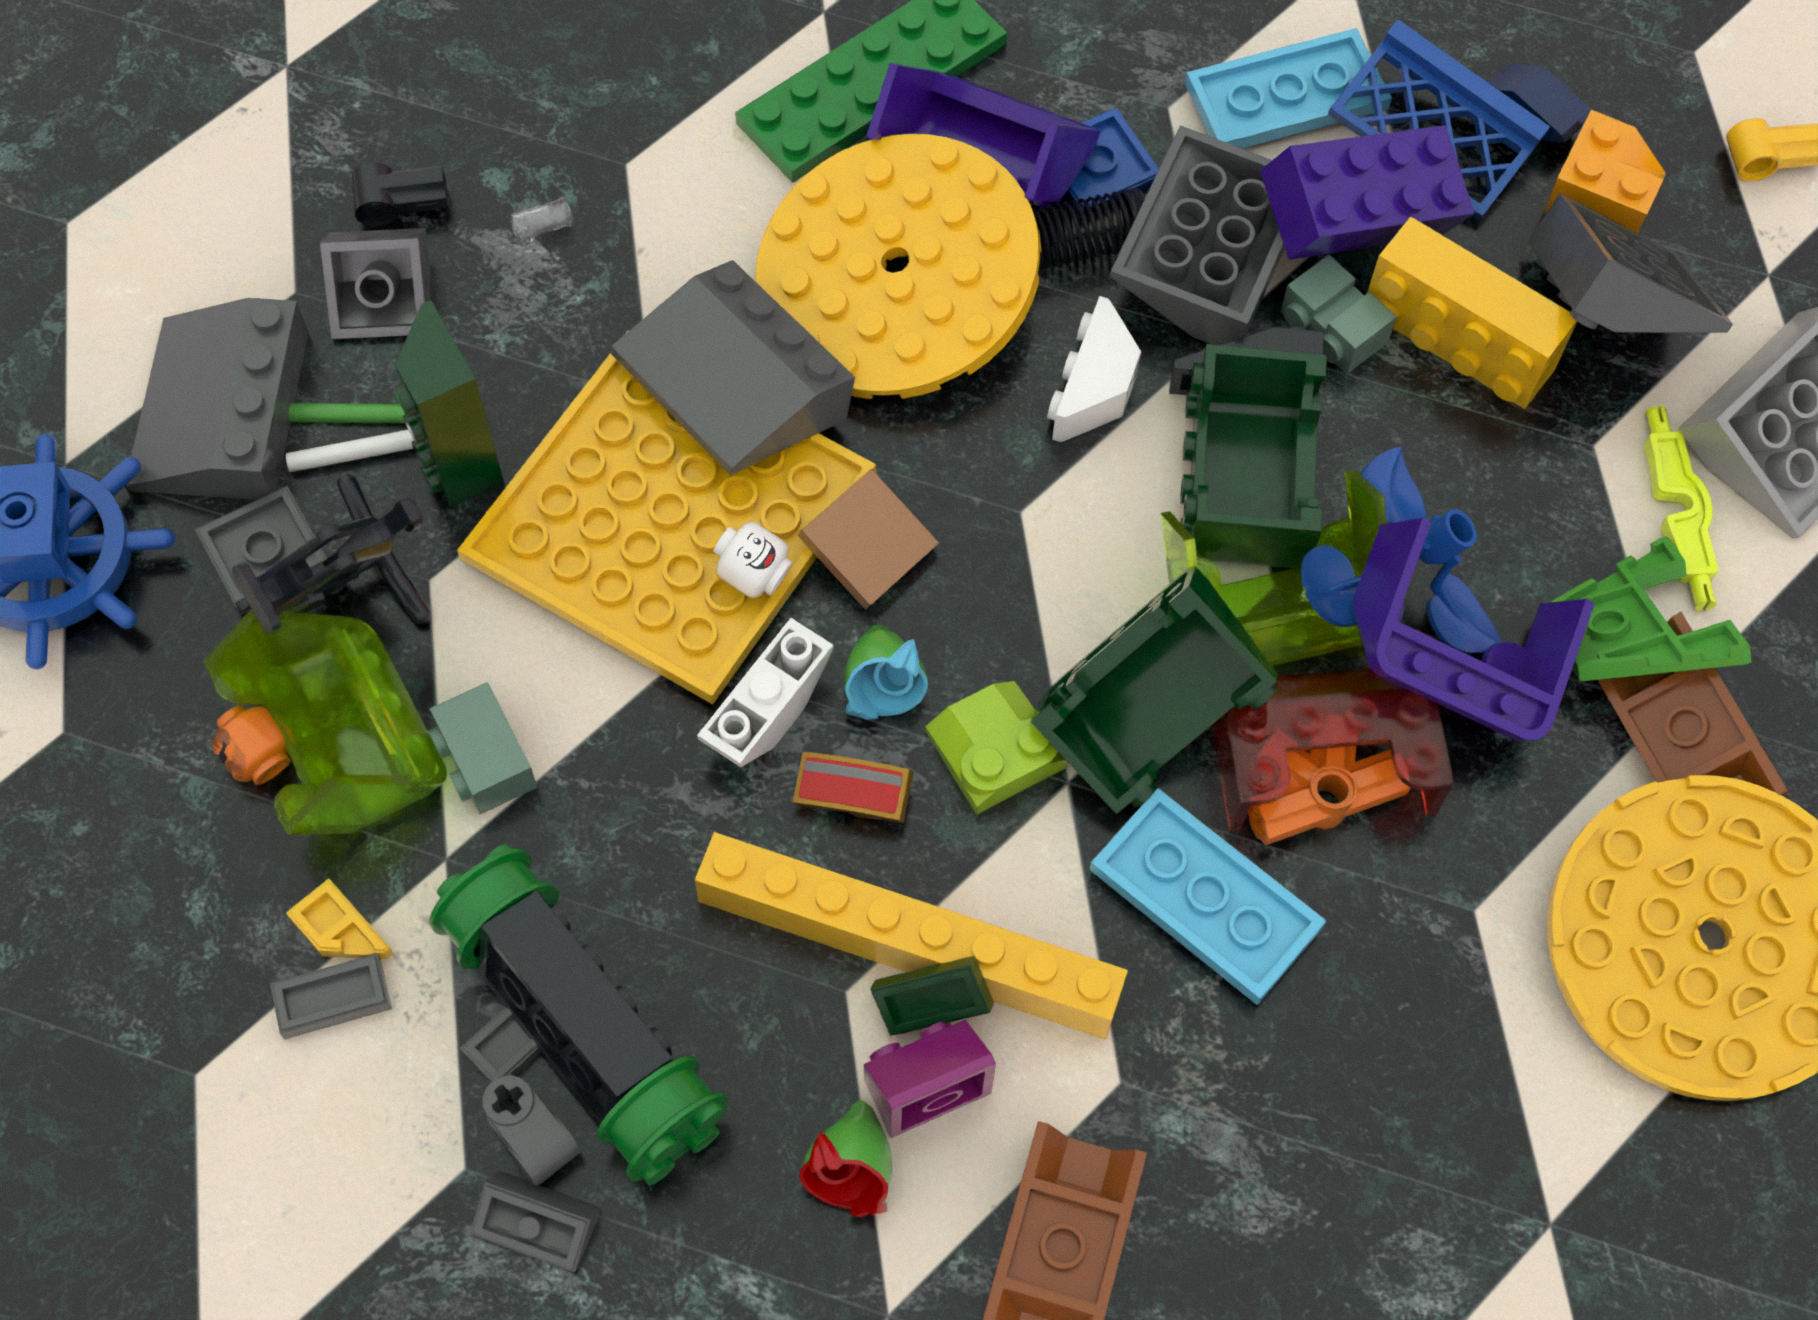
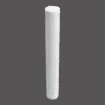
[286,430,414,473]

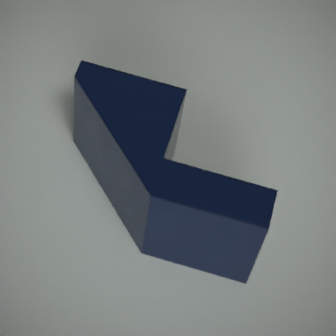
[1488,63,1592,143]

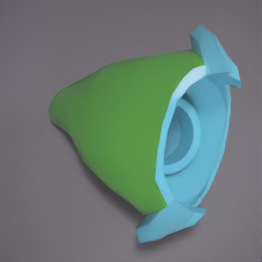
[844,625,928,720]

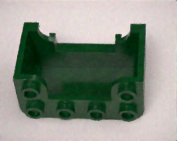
[1177,344,1327,569]

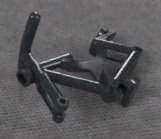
[232,473,431,639]

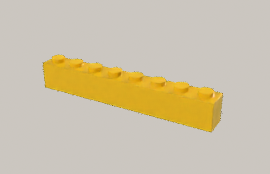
[695,832,1128,1039]

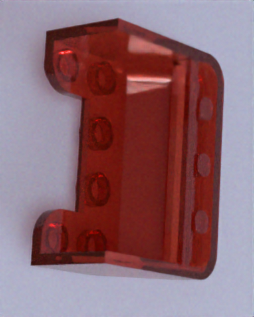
[1212,668,1454,833]

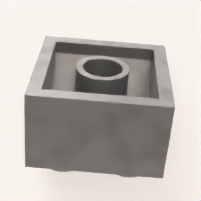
[320,228,431,339]

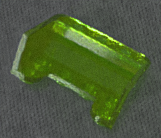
[203,609,447,835]

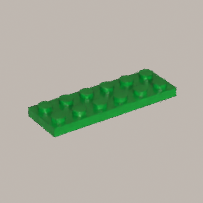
[735,0,1007,183]

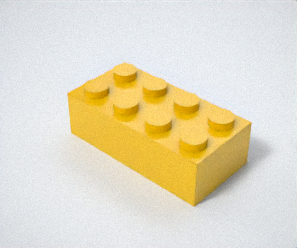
[1367,217,1577,409]

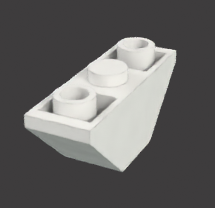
[1047,296,1141,442]
[697,618,833,767]

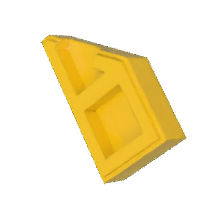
[286,879,393,959]

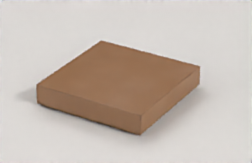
[797,469,939,610]

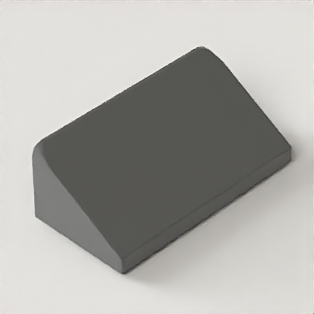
[470,1171,601,1273]

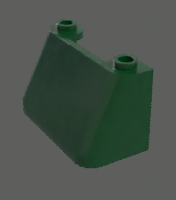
[1030,565,1278,814]

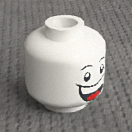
[713,521,793,598]

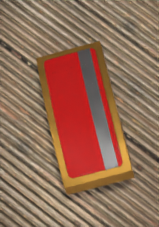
[792,752,914,823]

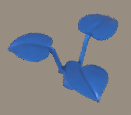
[1301,447,1502,655]

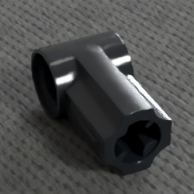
[352,163,449,227]

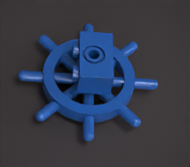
[0,434,175,670]

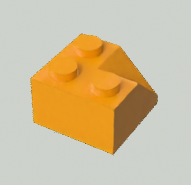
[1544,110,1666,233]

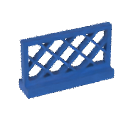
[1328,20,1550,221]

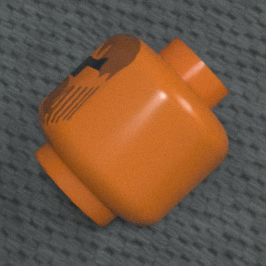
[212,705,292,785]

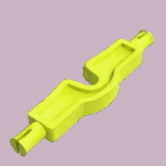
[1644,405,1718,611]

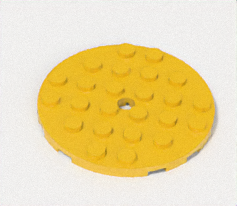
[755,134,1042,399]
[1547,775,1818,1101]

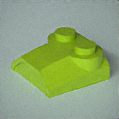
[925,681,1068,815]

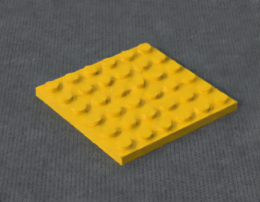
[457,331,876,704]

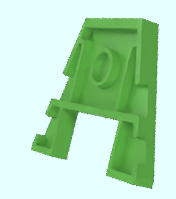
[1551,536,1752,681]

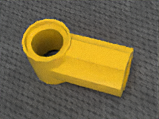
[1726,118,1818,181]

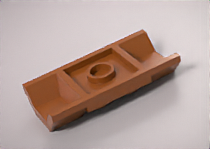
[1598,612,1789,797]
[983,1121,1147,1320]

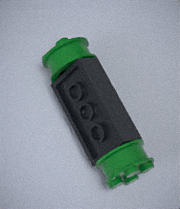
[429,844,729,1186]

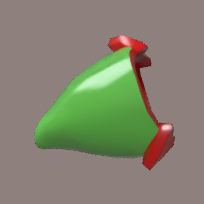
[799,1100,892,1218]

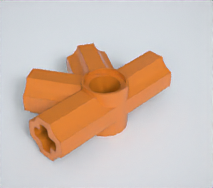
[1246,716,1411,846]

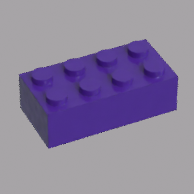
[1260,125,1475,260]

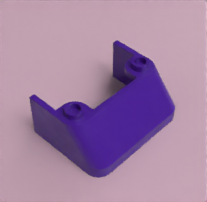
[866,62,1101,208]
[1353,518,1595,741]

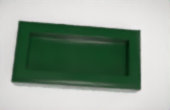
[870,956,994,1036]

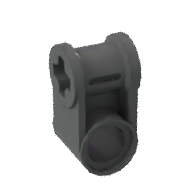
[482,1075,582,1187]

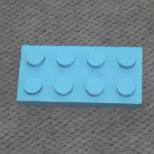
[1185,28,1392,149]
[1089,788,1326,1005]

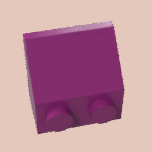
[864,1020,996,1138]

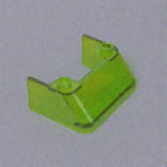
[1160,469,1387,666]

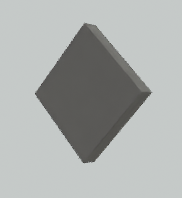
[195,486,327,615]

